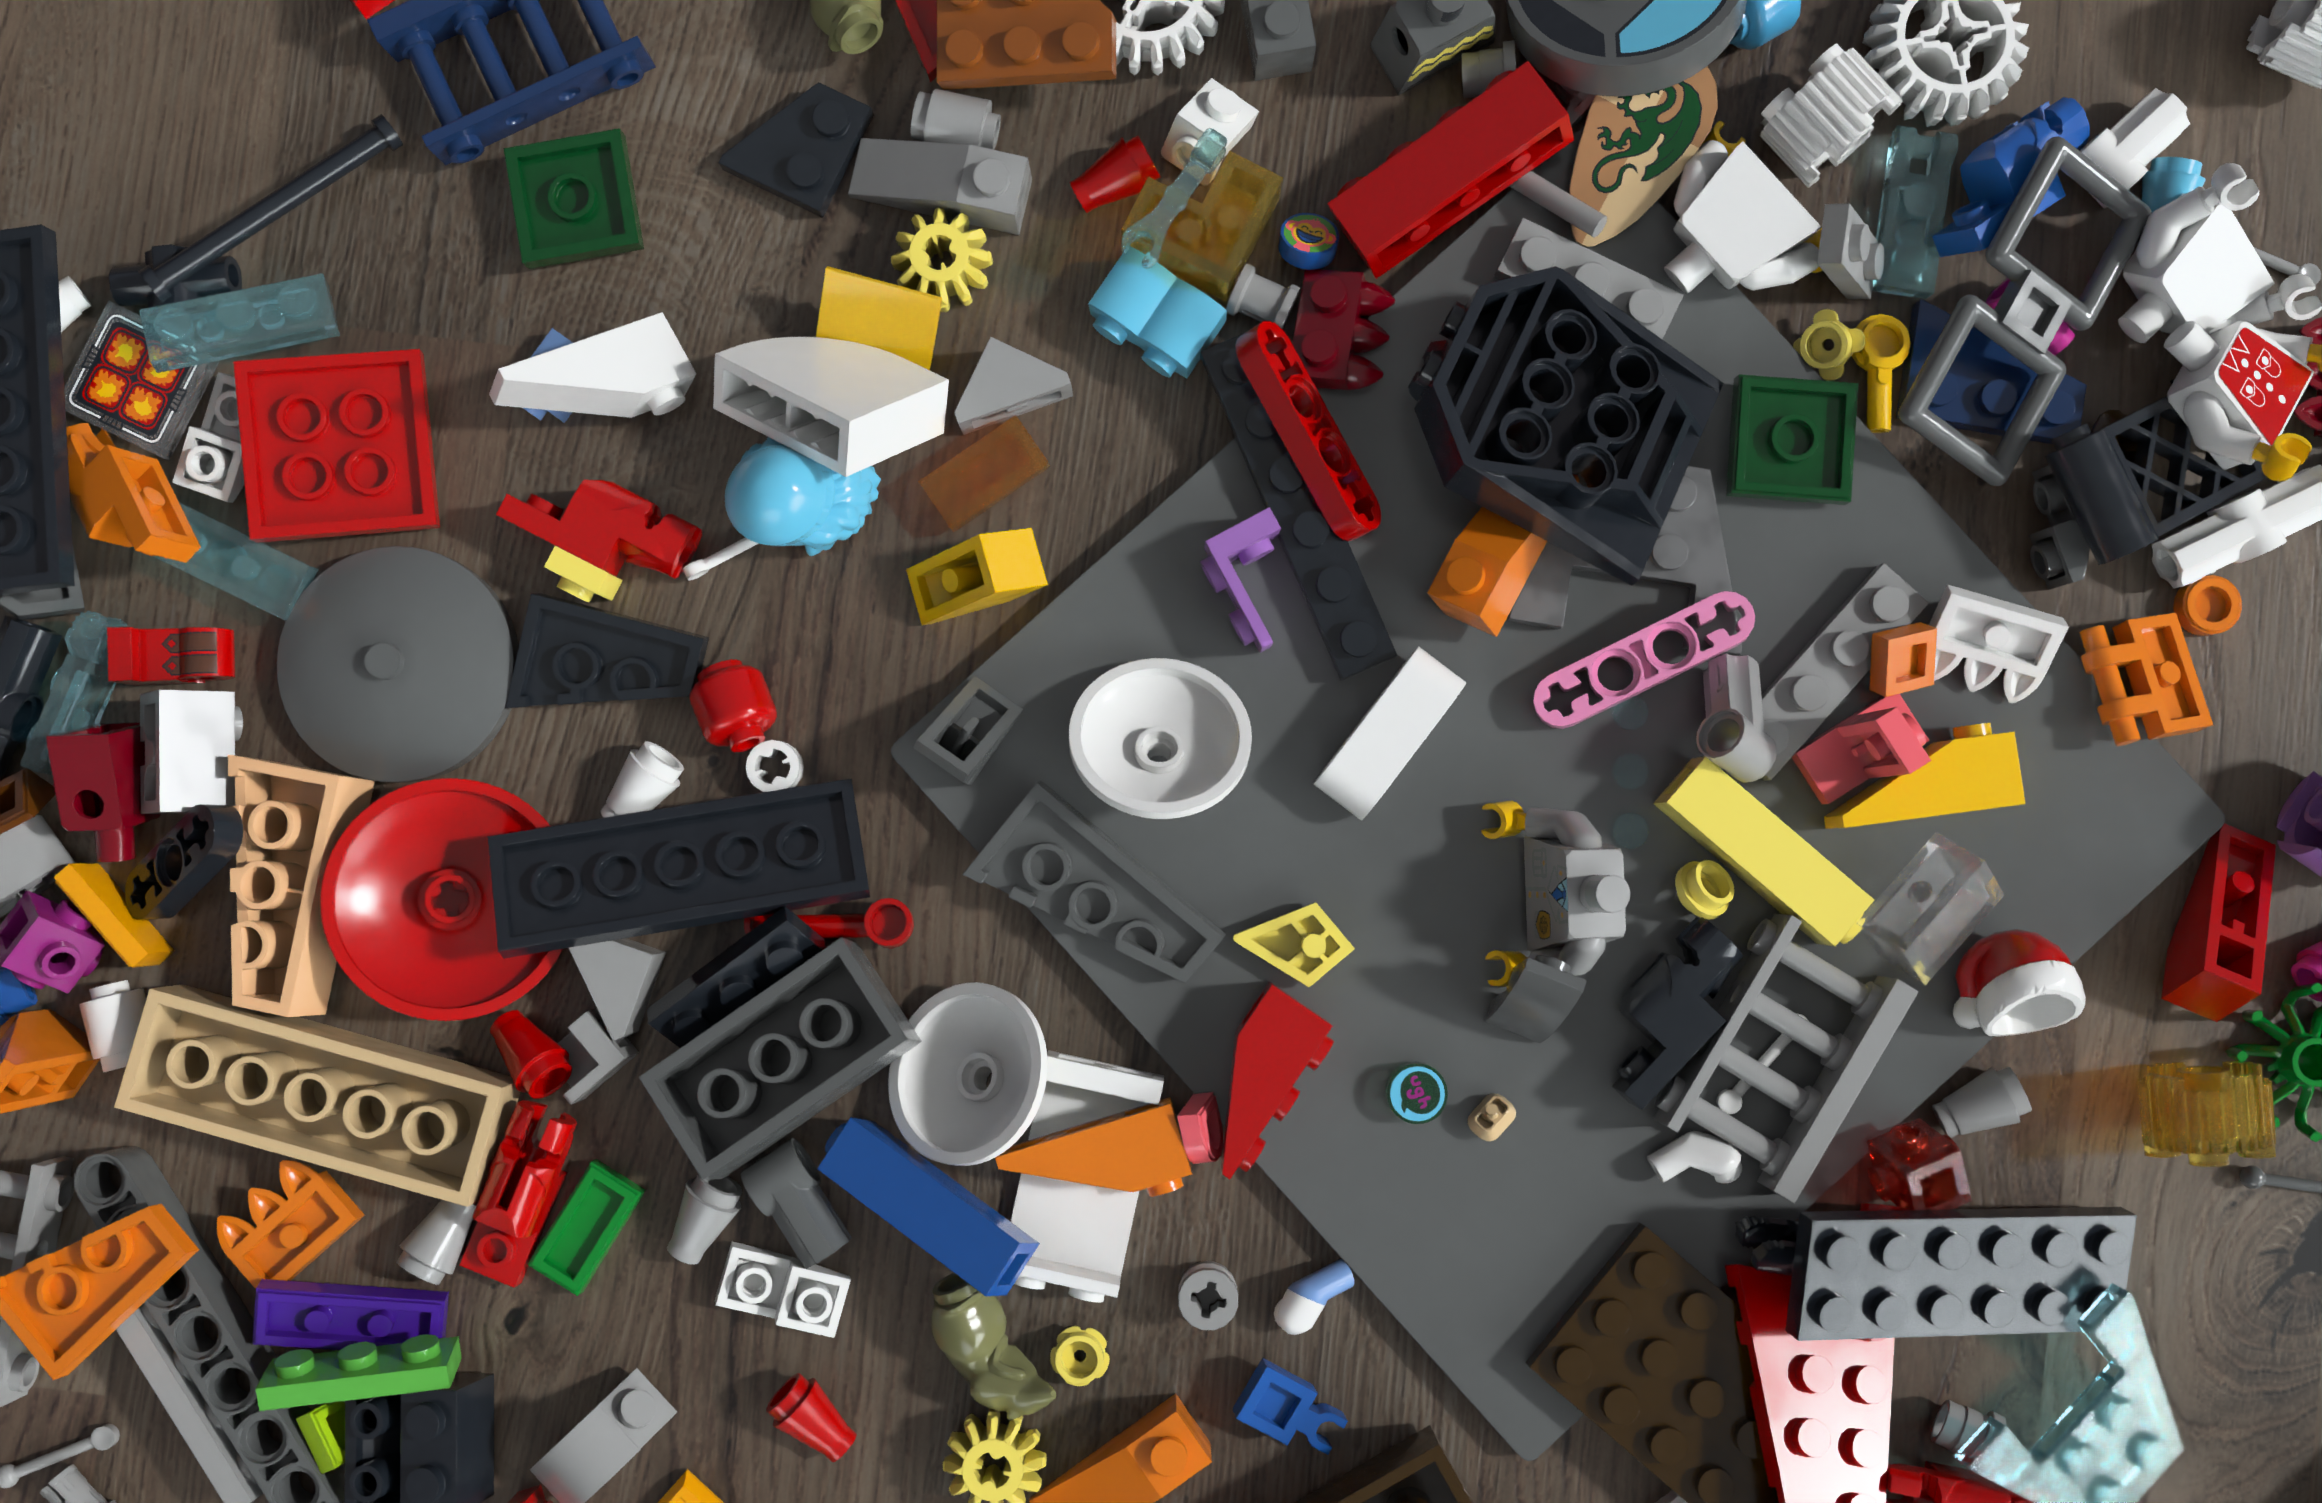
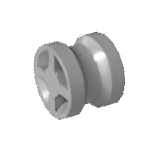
[1178,1261,1238,1330]

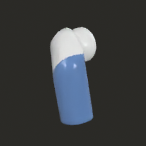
[1274,1259,1354,1335]

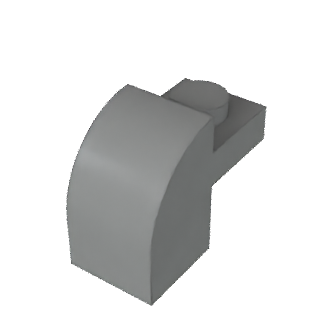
[530,1368,677,1503]

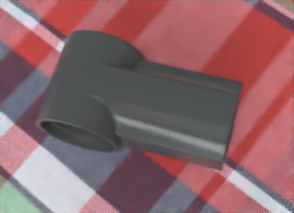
[740,1138,852,1269]

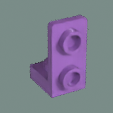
[1200,507,1281,653]

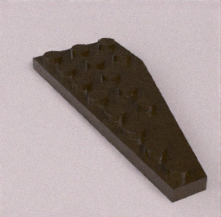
[1525,1223,1779,1503]

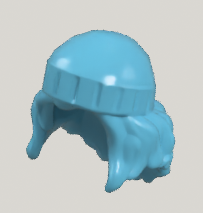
[725,437,881,556]

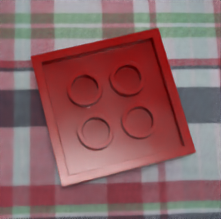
[233,349,440,543]

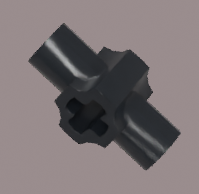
[109,244,242,317]

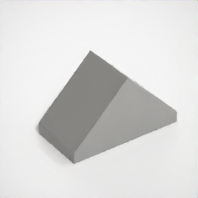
[954,337,1073,435]
[569,938,666,1041]

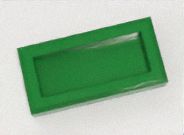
[527,1159,646,1296]

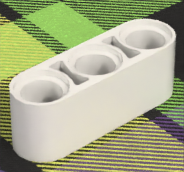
[1314,646,1466,821]

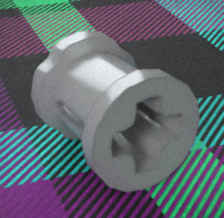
[1226,263,1301,329]

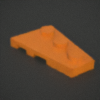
[0,1204,200,1380]

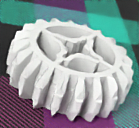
[1116,0,1225,76]
[1862,0,2030,127]

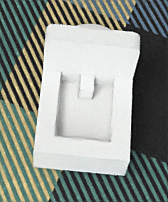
[1161,78,1259,186]

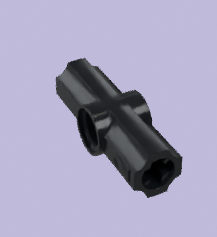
[0,615,62,781]

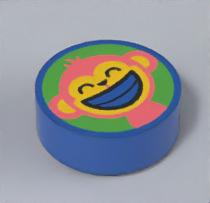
[1278,213,1339,270]

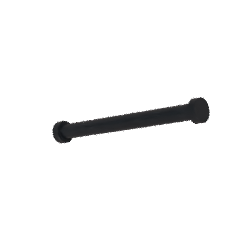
[138,114,403,302]

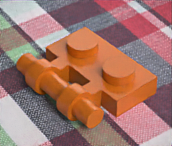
[2079,613,2213,746]

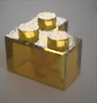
[1121,151,1283,302]

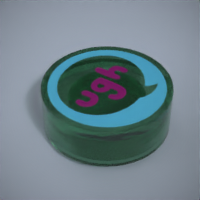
[1385,1061,1448,1124]

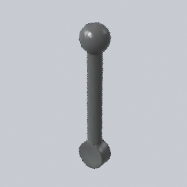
[2239,1165,2322,1194]

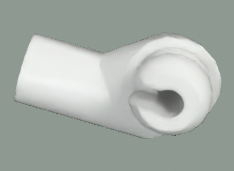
[1647,1131,1742,1184]

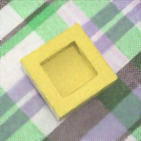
[544,546,623,603]

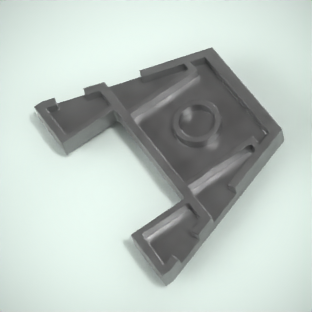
[1506,466,1742,656]

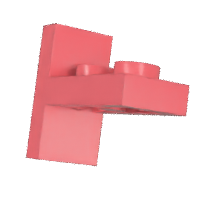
[1791,694,1931,805]

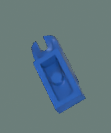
[1932,97,2090,257]

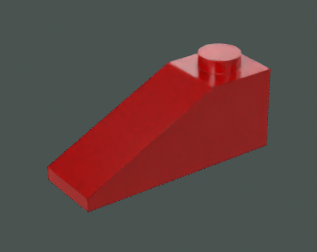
[2161,823,2276,1022]

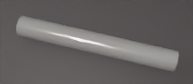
[1509,171,1607,238]

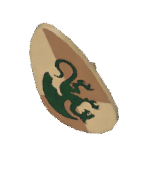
[1569,66,1718,247]

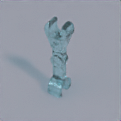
[1121,128,1227,268]

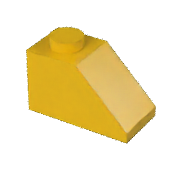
[906,528,1048,625]

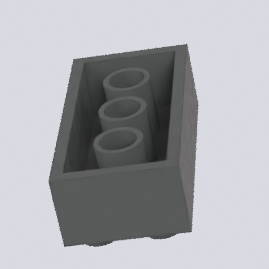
[639,937,922,1180]

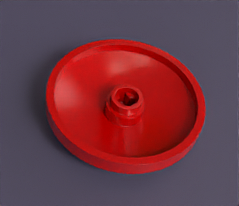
[320,778,563,1021]

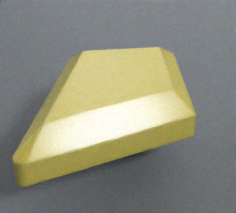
[1233,902,1355,987]

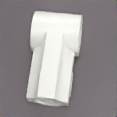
[2080,88,2190,209]

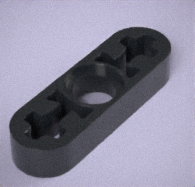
[125,804,243,919]

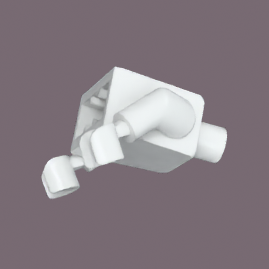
[2118,163,2322,343]

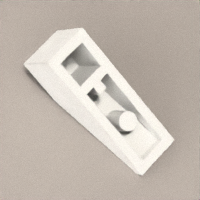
[489,312,696,418]

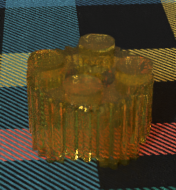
[2137,1061,2277,1167]

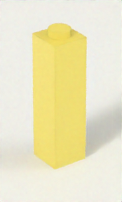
[1653,756,1874,946]

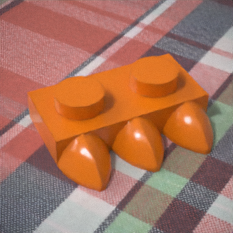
[217,1160,365,1289]

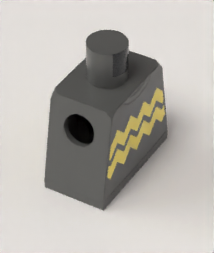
[1370,0,1495,96]

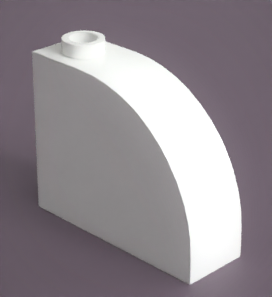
[713,337,949,477]

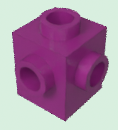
[0,890,105,994]

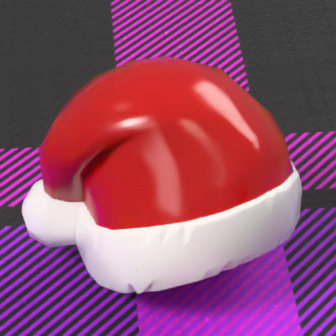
[1953,929,2086,1037]

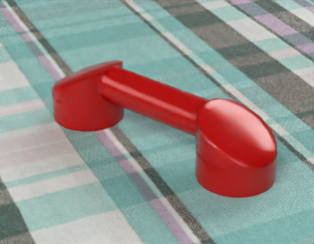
[744,898,914,949]

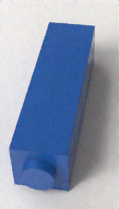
[817,1117,1040,1296]

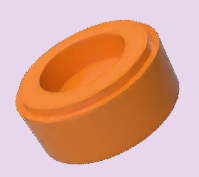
[2173,575,2242,636]

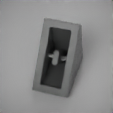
[913,676,1023,785]

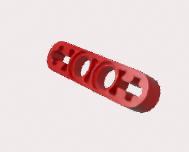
[1235,321,1382,541]

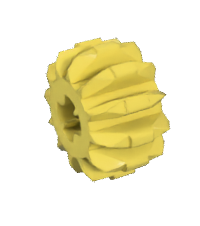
[891,207,993,313]
[943,1409,1047,1503]

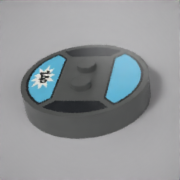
[1506,0,1747,97]

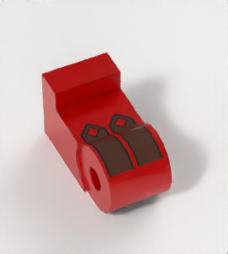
[107,627,235,686]

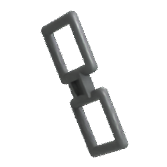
[1898,137,2152,486]

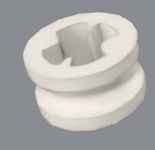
[746,740,804,792]

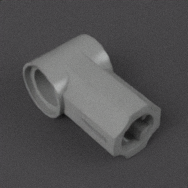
[1696,654,1777,783]

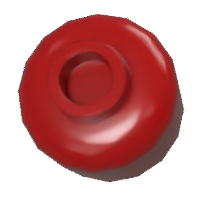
[689,659,777,752]

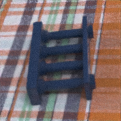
[367,0,656,165]

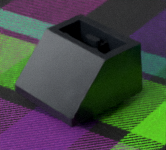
[345,1372,494,1503]

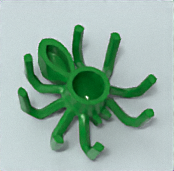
[2225,983,2322,1142]

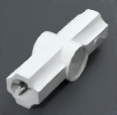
[2151,464,2322,589]

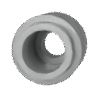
[911,88,1001,150]

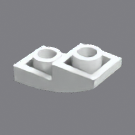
[172,372,245,503]
[715,1241,851,1338]

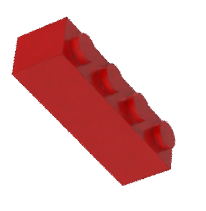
[1327,61,1574,279]

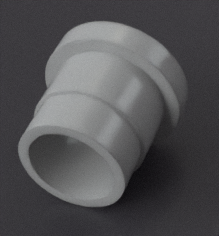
[1462,40,1516,99]
[1930,1399,2006,1473]

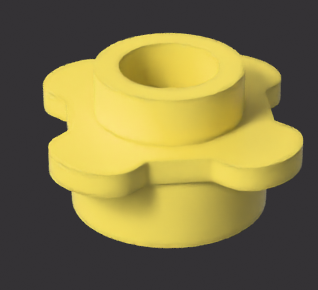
[1793,309,1865,380]

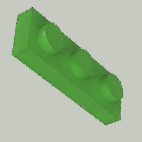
[255,1334,462,1411]

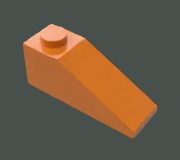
[1427,474,1580,637]
[0,1009,100,1114]
[995,1097,1192,1197]
[1029,1393,1212,1503]

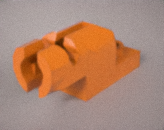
[66,423,201,563]

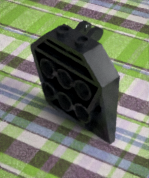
[1408,266,1724,586]

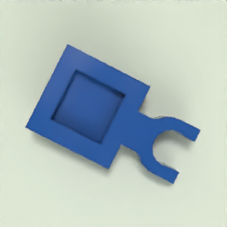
[1232,1358,1348,1455]

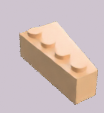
[228,754,375,1017]

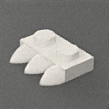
[1929,584,2069,704]

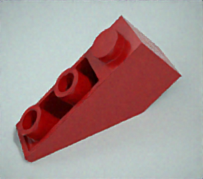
[1221,981,1334,1180]

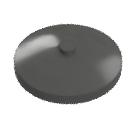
[277,546,519,783]

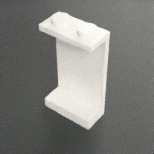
[1011,1050,1164,1302]

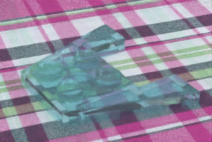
[1954,1283,2184,1503]

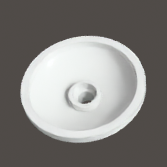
[1069,658,1252,819]
[888,982,1048,1166]

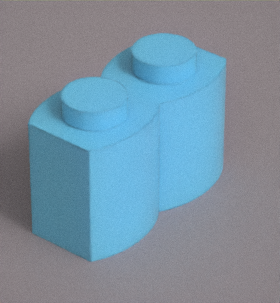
[1088,245,1227,378]

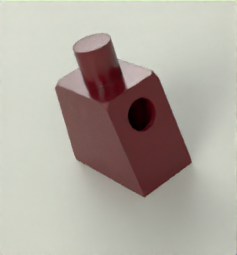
[46,722,161,862]

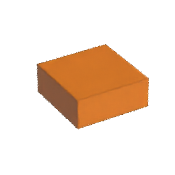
[1869,622,1937,697]

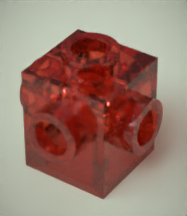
[1867,1118,1972,1210]

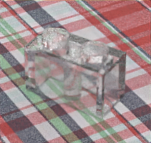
[1856,832,2004,986]

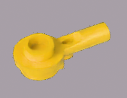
[1851,314,1911,433]

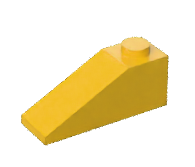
[1824,723,2026,829]

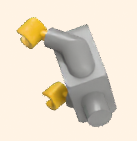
[1481,800,1631,987]

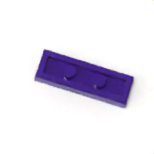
[253,1279,449,1350]

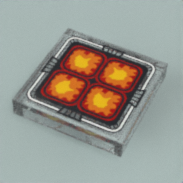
[64,300,222,461]

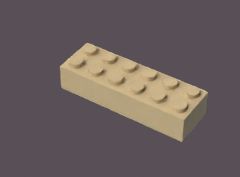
[114,984,520,1207]

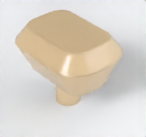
[1468,1093,1516,1141]

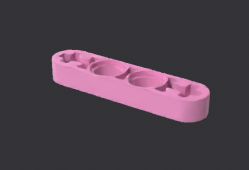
[1533,591,1755,729]

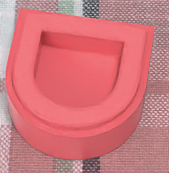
[1177,1092,1223,1164]

